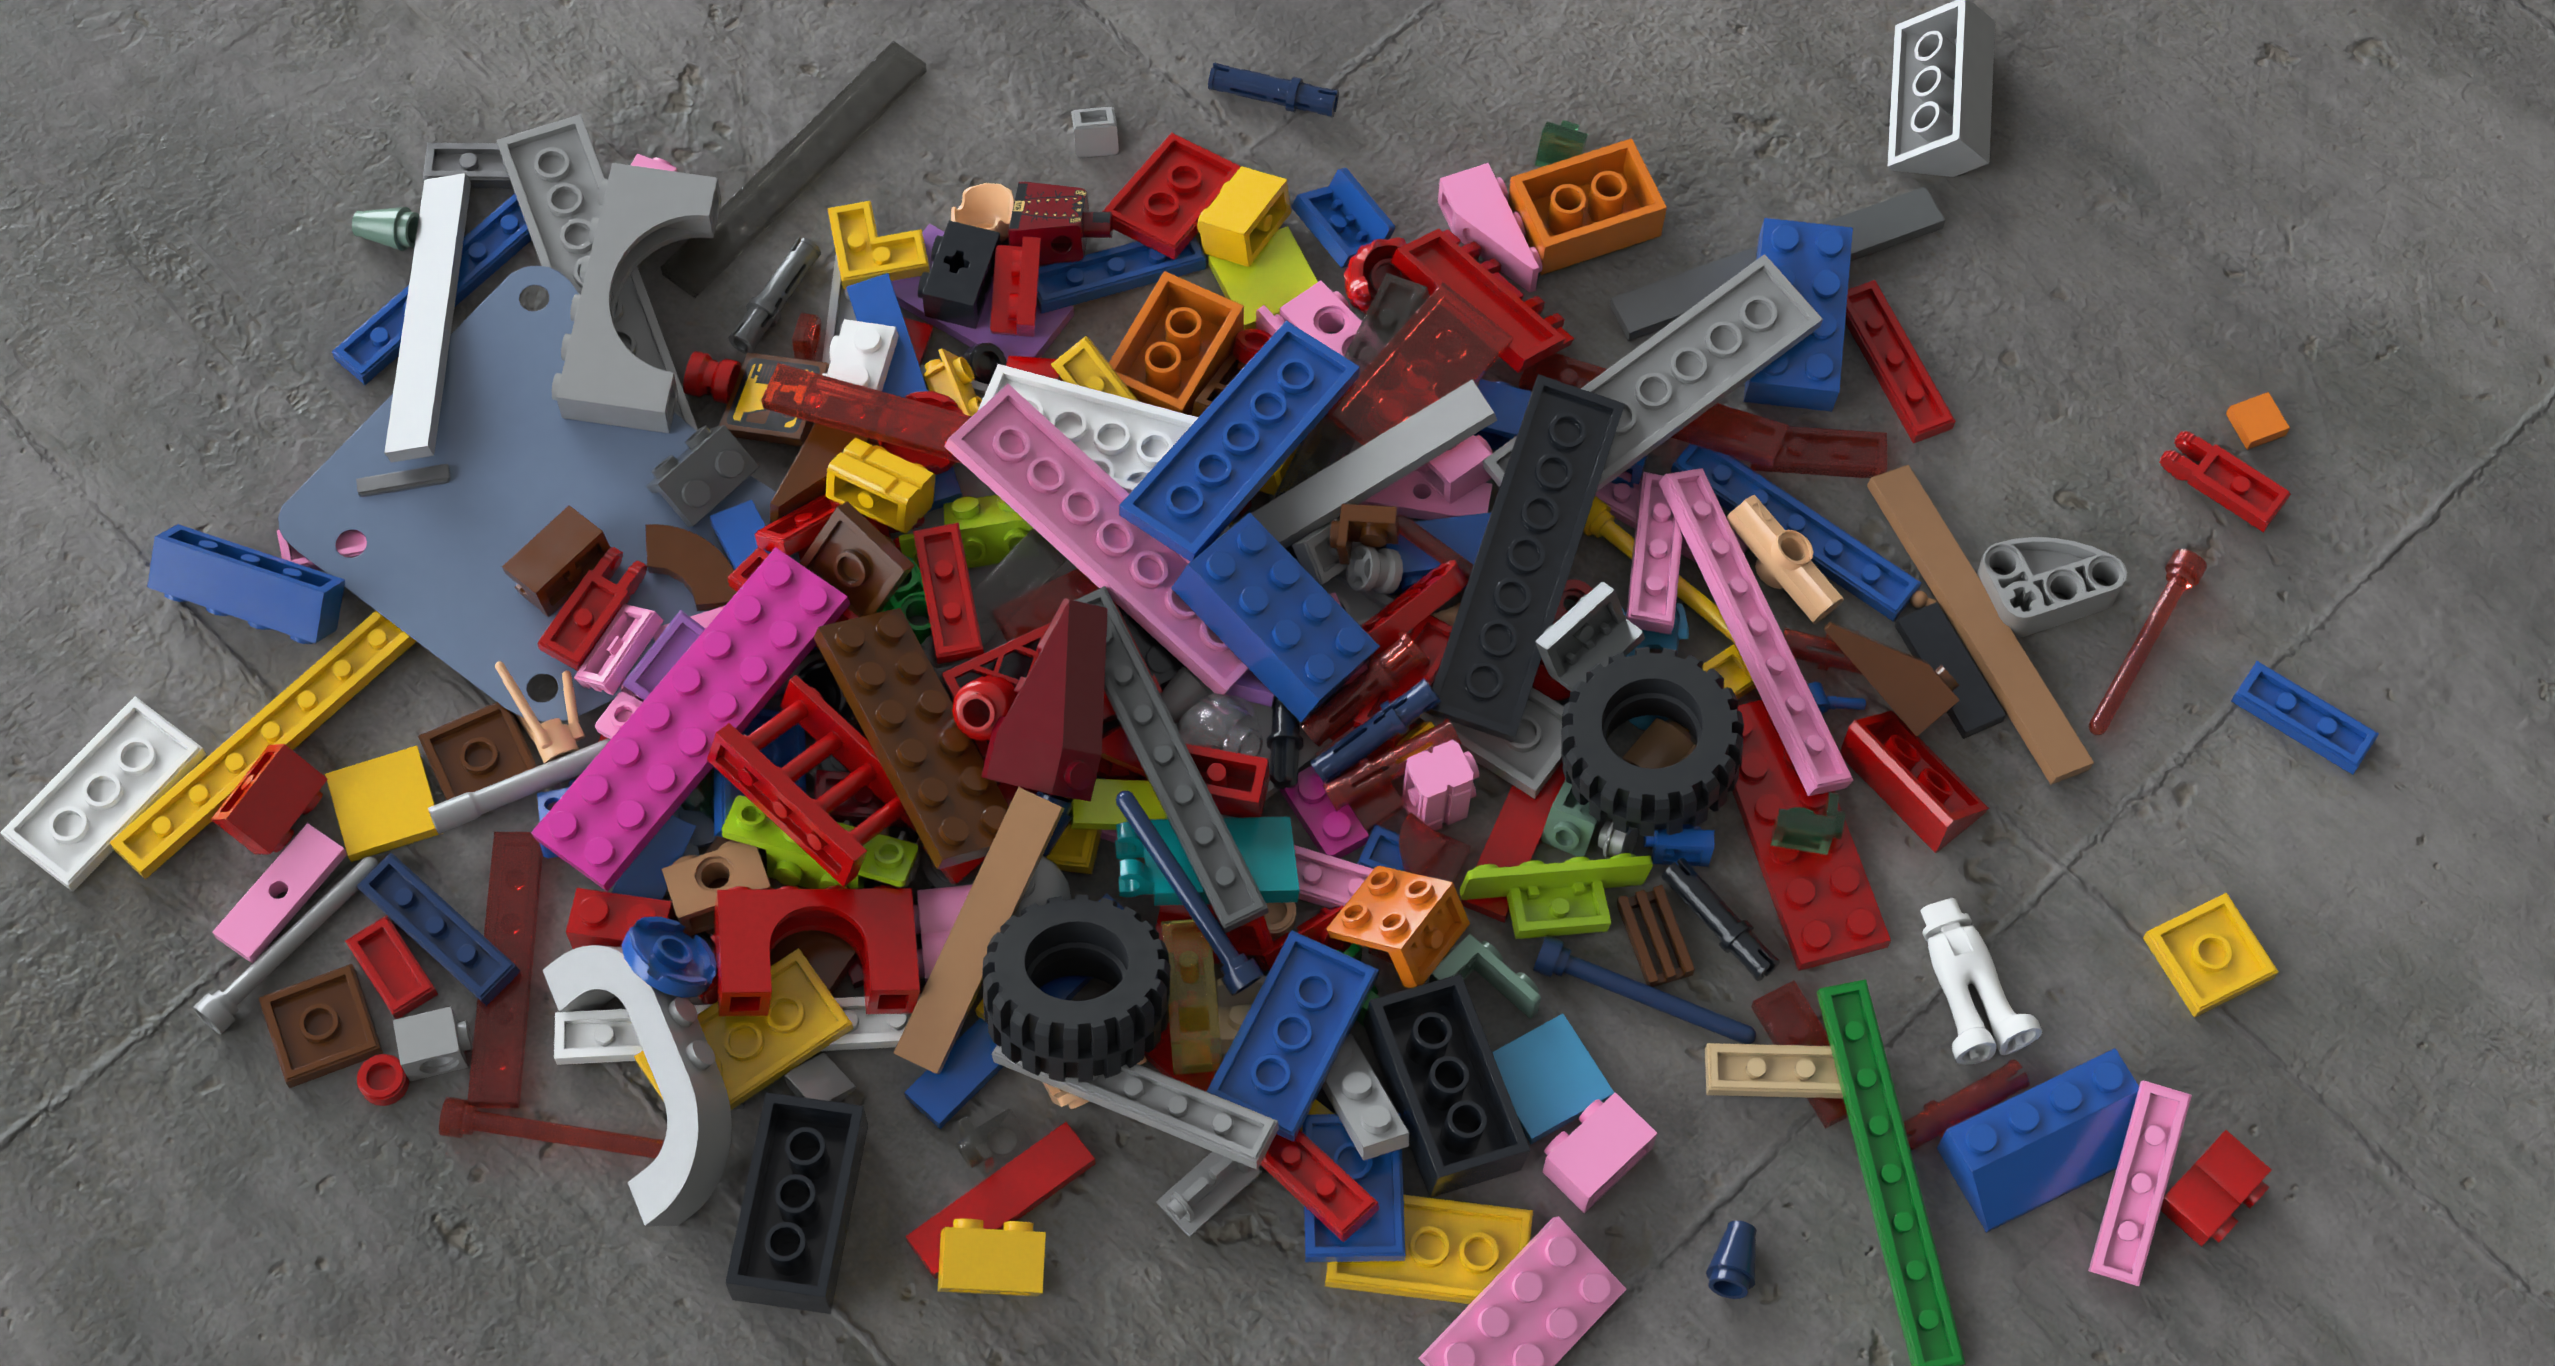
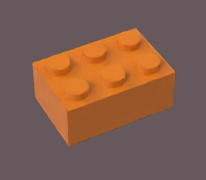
[1508,138,1667,275]
[1109,271,1244,416]

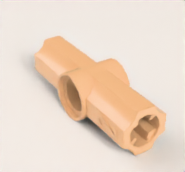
[1726,494,1844,624]

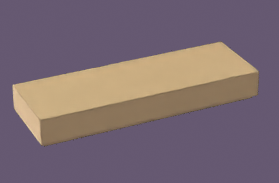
[1705,1043,1843,1098]

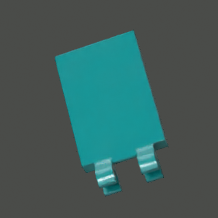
[1115,817,1300,906]

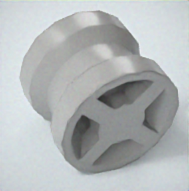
[1346,545,1403,595]

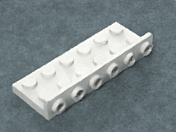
[978,364,1229,537]

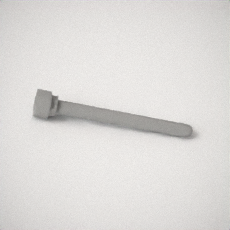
[193,857,379,1035]

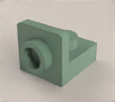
[1541,780,1599,857]

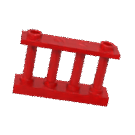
[707,675,916,887]

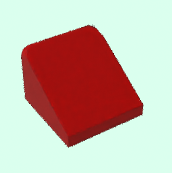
[1217,915,1274,956]

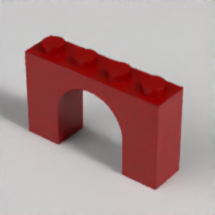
[714,885,920,1017]

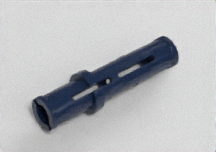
[1208,62,1339,118]
[1310,678,1442,786]

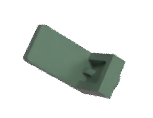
[1429,934,1541,1019]

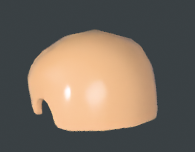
[951,183,1015,243]

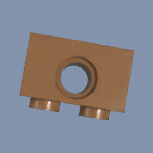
[662,840,772,936]

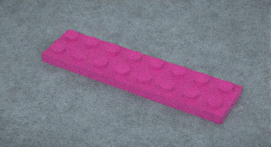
[531,547,850,892]

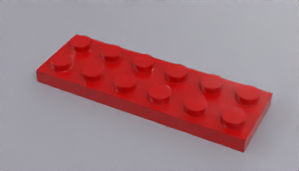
[1732,700,1891,971]

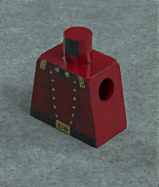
[1008,182,1113,265]

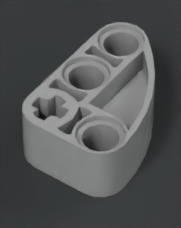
[1976,537,2127,638]

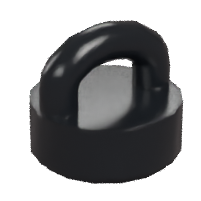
[963,343,1007,385]

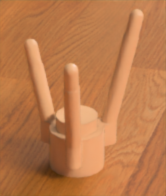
[495,661,585,764]

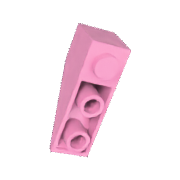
[1438,163,1542,293]

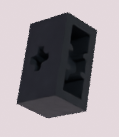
[918,220,1001,329]

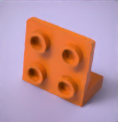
[1327,866,1470,988]

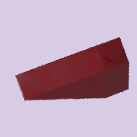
[981,598,1108,802]

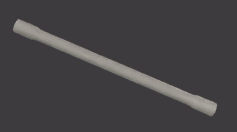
[428,651,824,834]

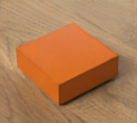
[2226,392,2290,450]

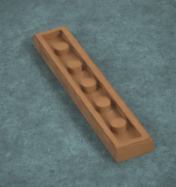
[894,787,1064,1074]

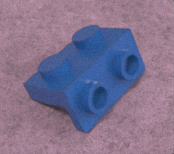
[1291,168,1395,268]

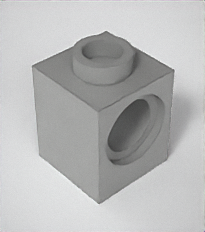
[393,1006,473,1081]

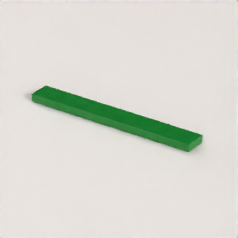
[1817,979,1966,1366]

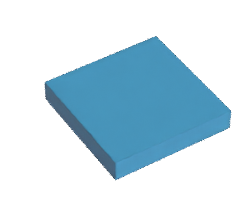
[1492,1014,1615,1144]

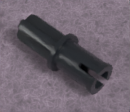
[1266,698,1304,789]

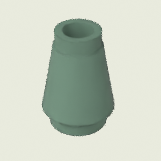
[352,207,419,251]

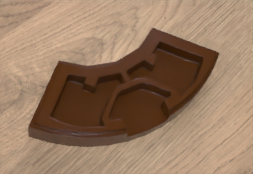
[645,524,737,611]

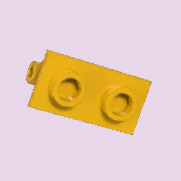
[923,348,982,421]

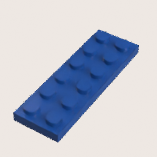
[1119,320,1360,562]

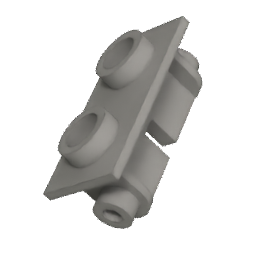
[1156,1152,1262,1238]

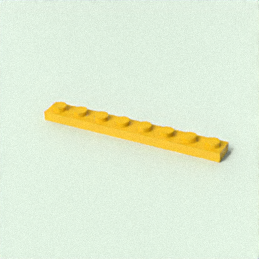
[109,611,417,879]

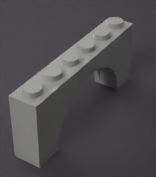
[552,163,722,433]

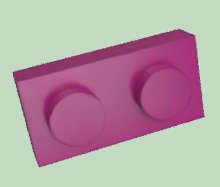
[1280,766,1369,859]

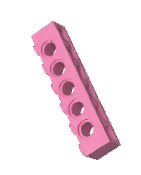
[1279,281,1493,504]

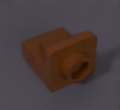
[1330,504,1400,565]

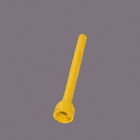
[1583,496,1735,643]

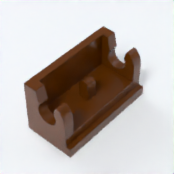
[502,505,611,618]

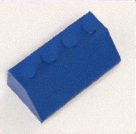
[1937,1048,2139,1233]

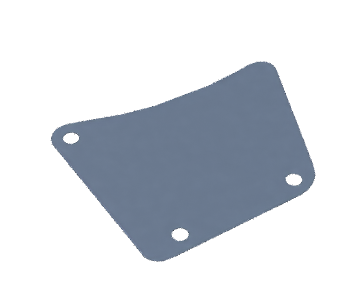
[278,265,800,721]

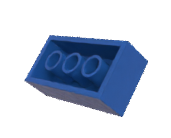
[1743,218,1853,412]
[1171,512,1380,722]

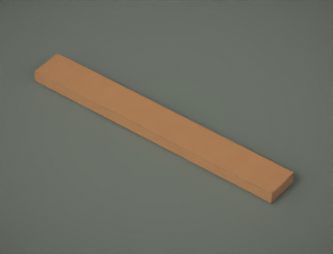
[1867,465,2094,785]

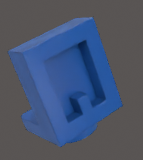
[1644,824,1714,867]

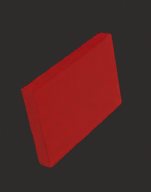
[1102,132,1241,260]

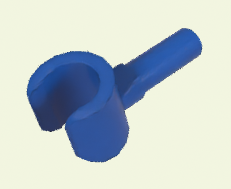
[1807,682,1866,714]

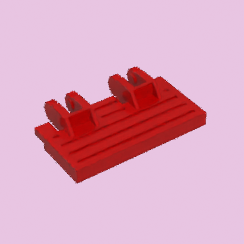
[1391,229,1574,373]

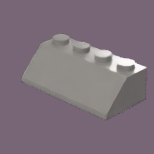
[1887,0,1995,177]

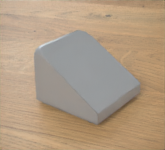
[1071,107,1119,158]
[785,1053,856,1103]

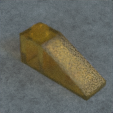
[1161,919,1222,1075]

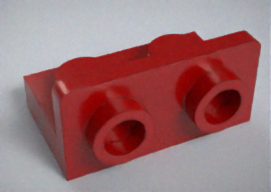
[990,236,1041,337]

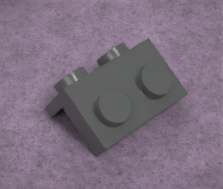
[646,425,759,527]
[1535,581,1645,691]

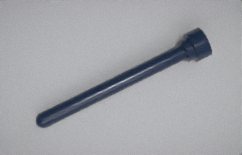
[1116,791,1264,996]
[1533,935,1756,1044]

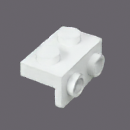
[817,319,899,413]

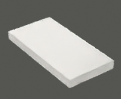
[0,696,207,892]

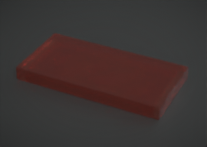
[1327,282,1513,445]

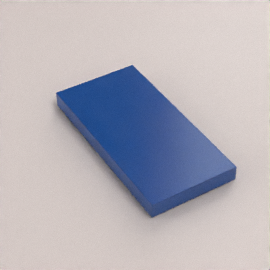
[1206,930,1379,1142]

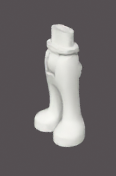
[1920,898,2042,1065]

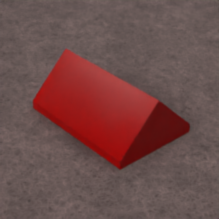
[1840,710,1989,853]

